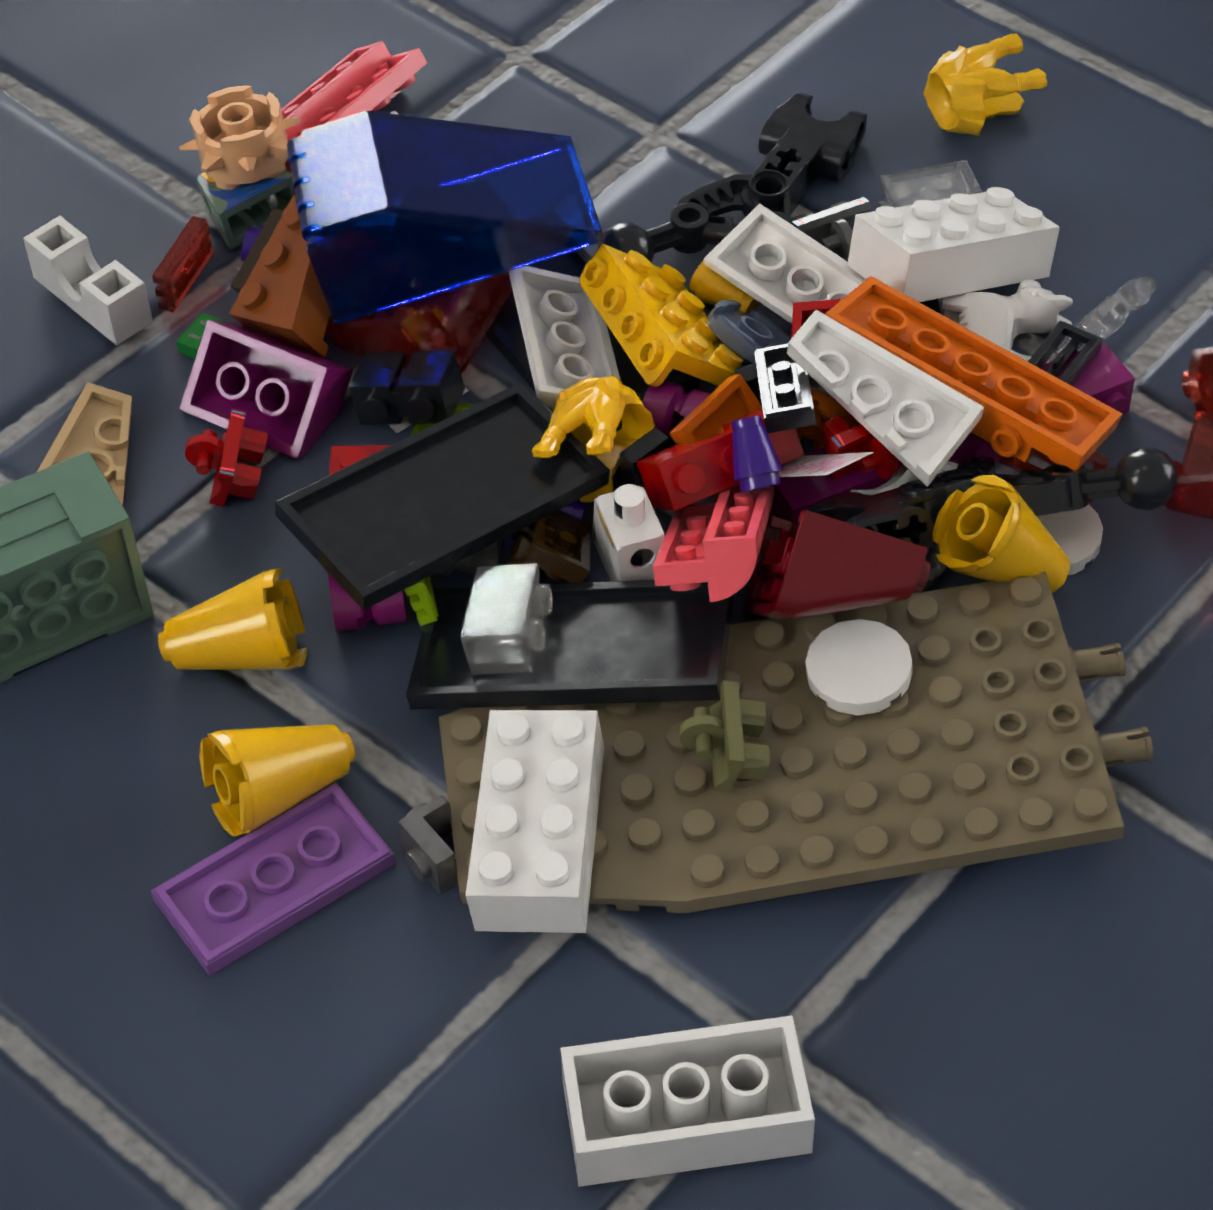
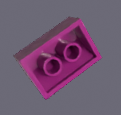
[179,320,353,459]

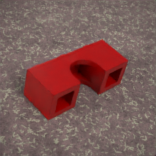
[636,409,804,511]

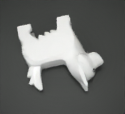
[942,279,1073,364]

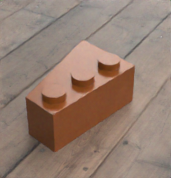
[229,195,357,358]

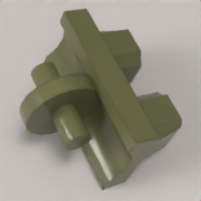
[679,680,770,793]

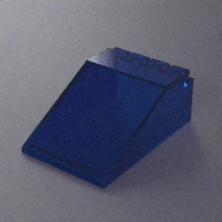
[287,110,605,324]

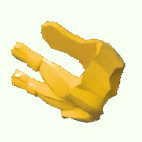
[923,33,1047,136]
[532,375,655,502]

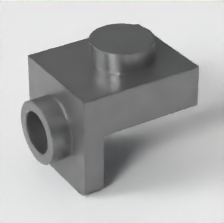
[399,795,458,895]

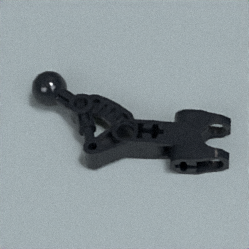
[597,92,867,262]
[797,447,1178,547]

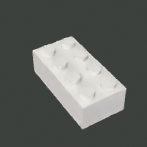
[847,187,1060,302]
[465,710,604,933]
[560,1015,815,1187]

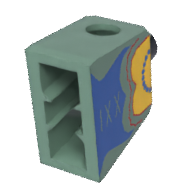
[197,170,299,249]

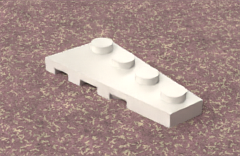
[787,310,984,487]

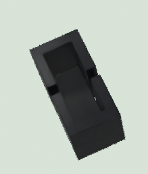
[349,350,465,425]

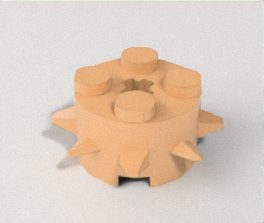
[179,85,301,190]

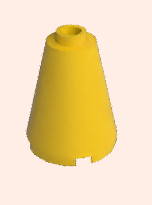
[933,475,1070,593]
[158,568,307,670]
[199,724,355,836]

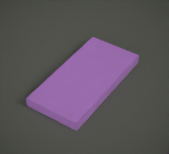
[151,782,396,976]

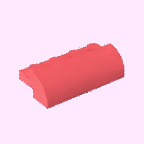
[281,41,427,173]
[653,483,774,602]

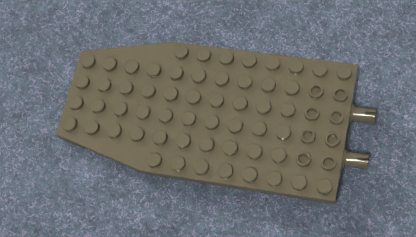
[438,571,1153,913]

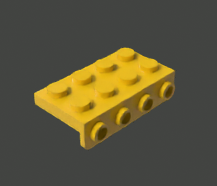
[579,244,743,387]

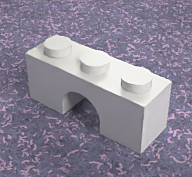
[23,216,153,346]

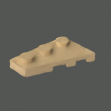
[37,382,132,506]

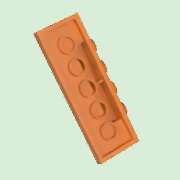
[825,276,1122,471]

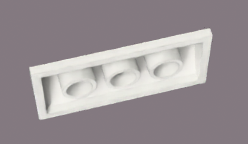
[703,204,866,324]
[508,263,621,409]

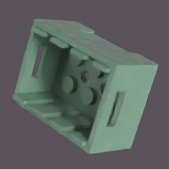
[0,451,154,683]

